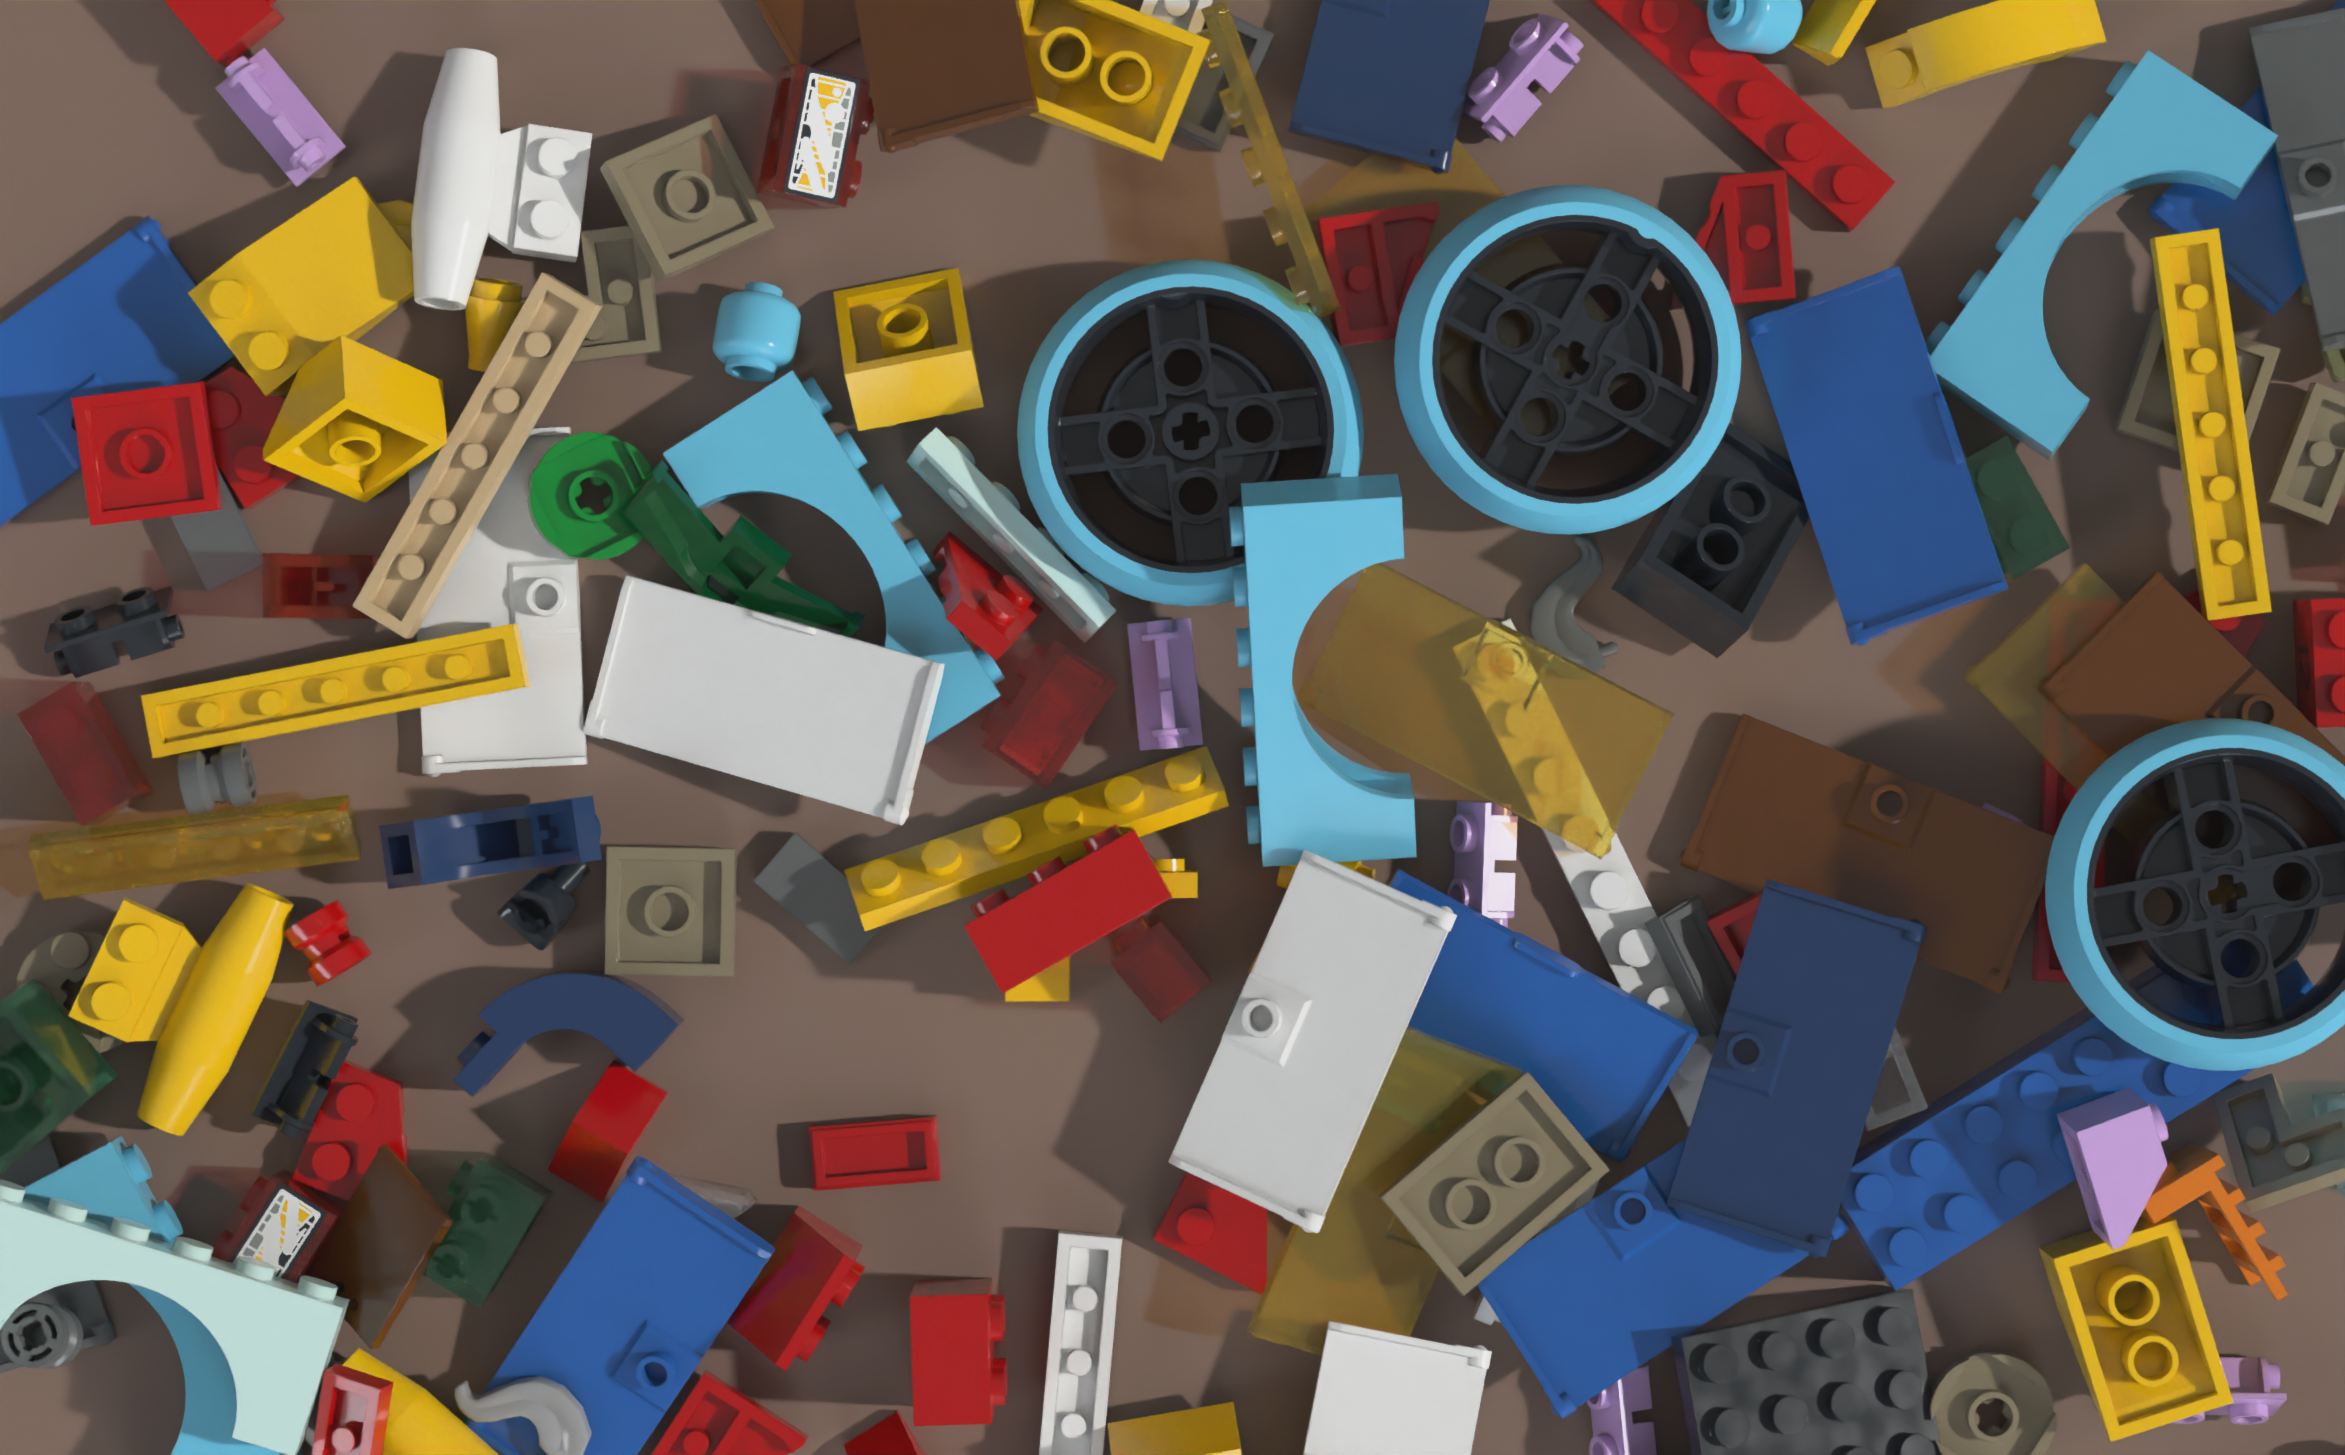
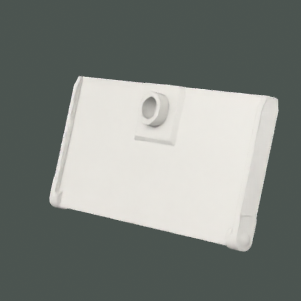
[409,427,588,777]
[584,575,945,826]
[1168,849,1457,1233]
[1303,1321,1492,1455]

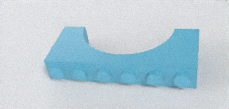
[1925,50,2278,461]
[663,370,1006,746]
[1229,474,1417,867]
[24,1136,304,1455]

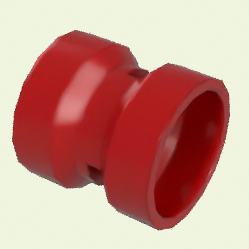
[284,900,372,987]

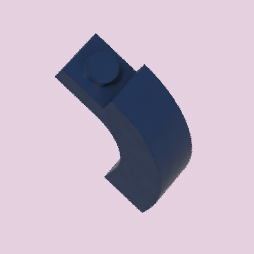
[379,795,602,889]
[453,970,684,1097]

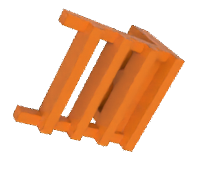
[2141,1142,2288,1301]

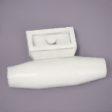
[411,48,592,310]

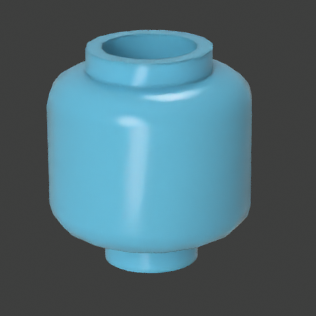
[1707,0,1803,54]
[712,282,801,382]

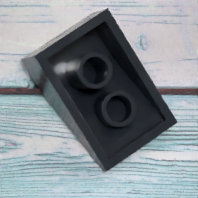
[1611,422,1810,658]

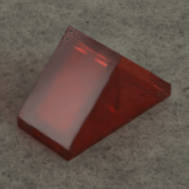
[263,553,377,619]

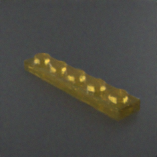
[1197,0,1342,318]
[28,794,362,900]

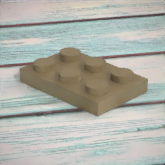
[1378,1071,1609,1296]

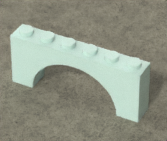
[0,1179,349,1455]

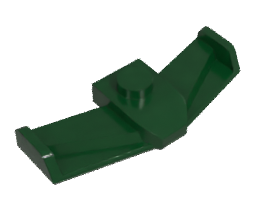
[621,460,866,637]

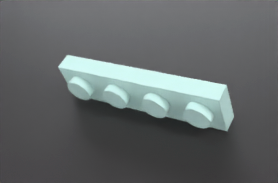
[906,427,1117,643]

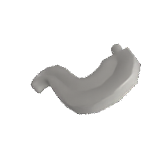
[455,1376,592,1455]

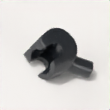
[497,863,590,950]

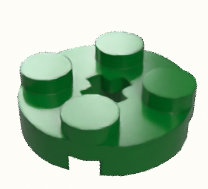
[527,432,652,561]

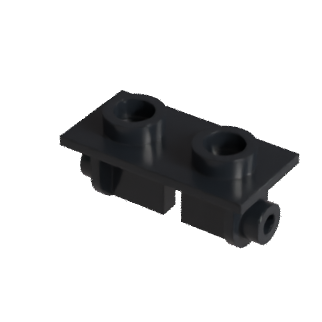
[44,586,185,678]
[249,999,359,1140]

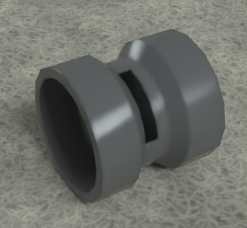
[178,742,257,816]
[1,1303,84,1369]

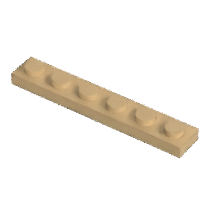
[352,272,603,639]

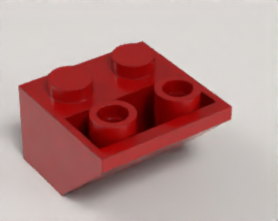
[727,1206,865,1371]

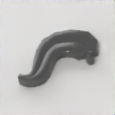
[1529,535,1619,679]

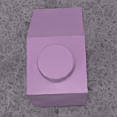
[2057,1088,2168,1250]

